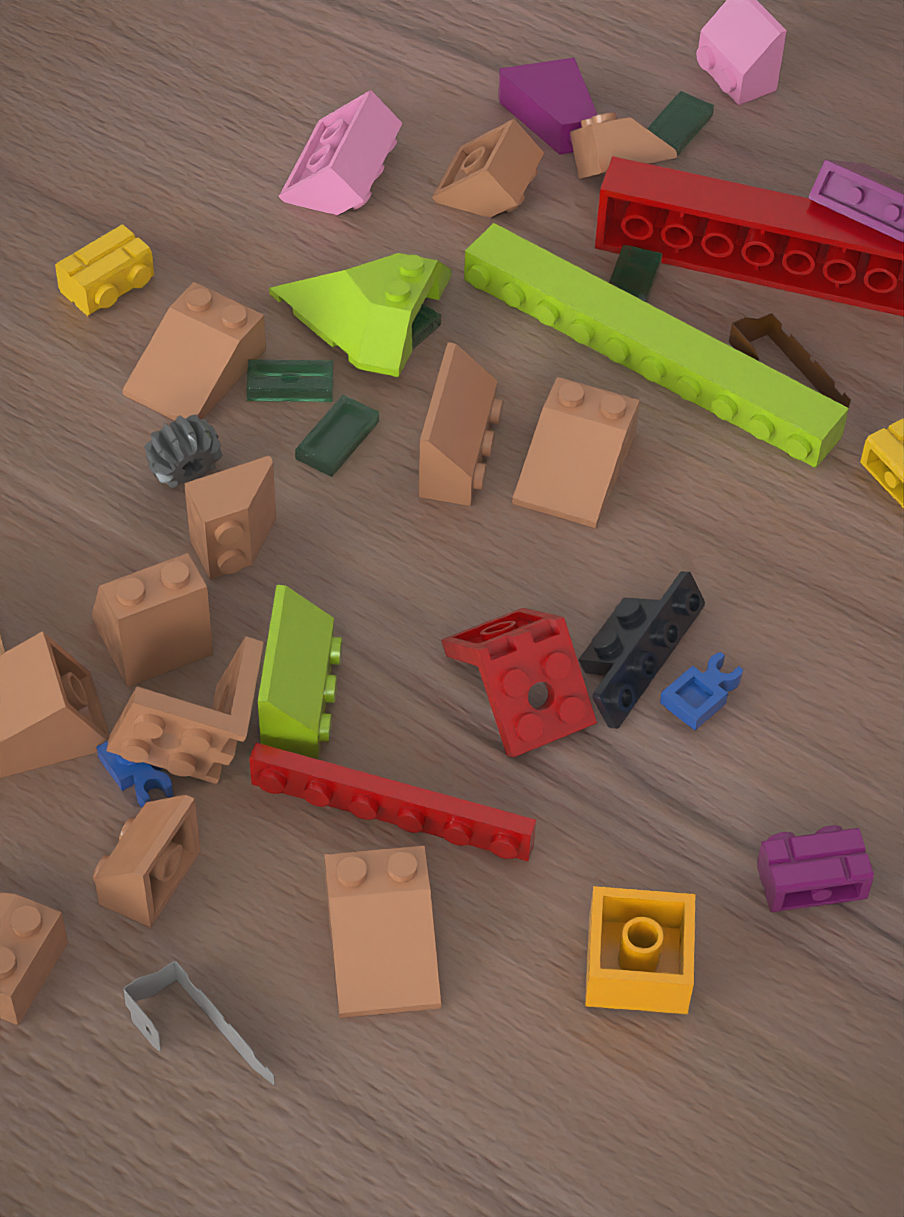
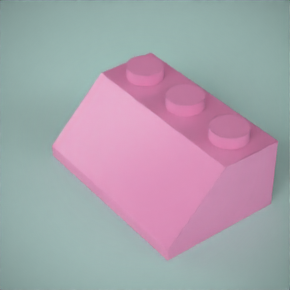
[279,90,402,215]

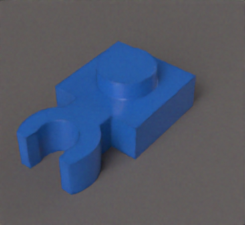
[660,652,743,731]
[96,741,173,807]

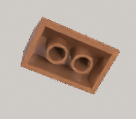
[419,342,504,506]

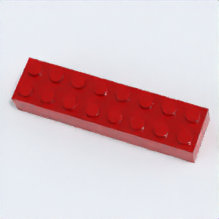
[595,156,904,317]

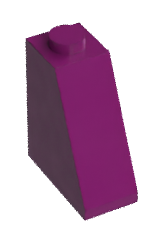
[498,58,598,154]

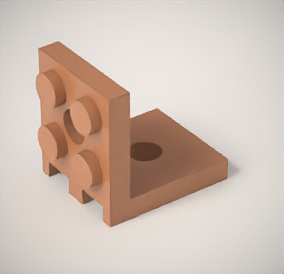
[106,636,264,784]

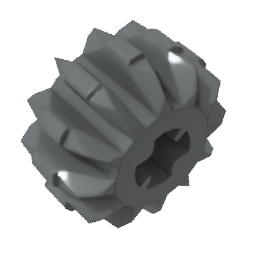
[144,414,223,488]

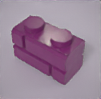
[757,825,874,912]

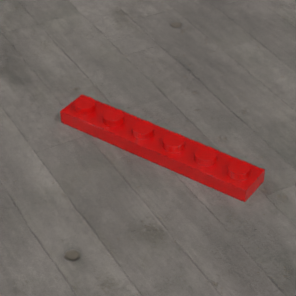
[249,743,536,861]

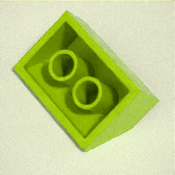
[258,585,343,760]

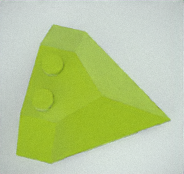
[269,253,452,377]

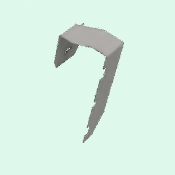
[123,961,275,1085]

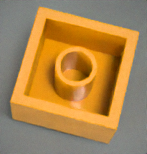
[585,886,696,1014]

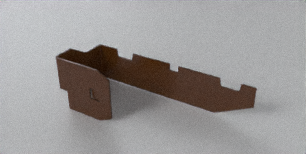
[729,313,851,408]

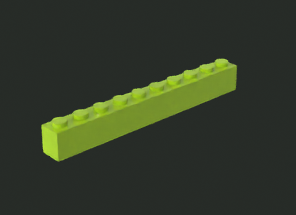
[464,223,849,468]

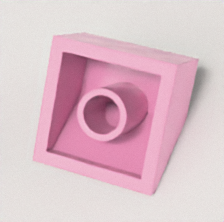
[696,0,787,105]

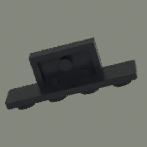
[578,571,705,729]

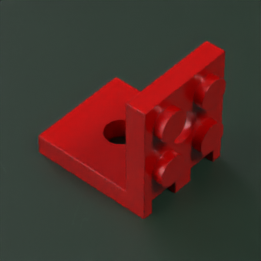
[441,608,597,758]

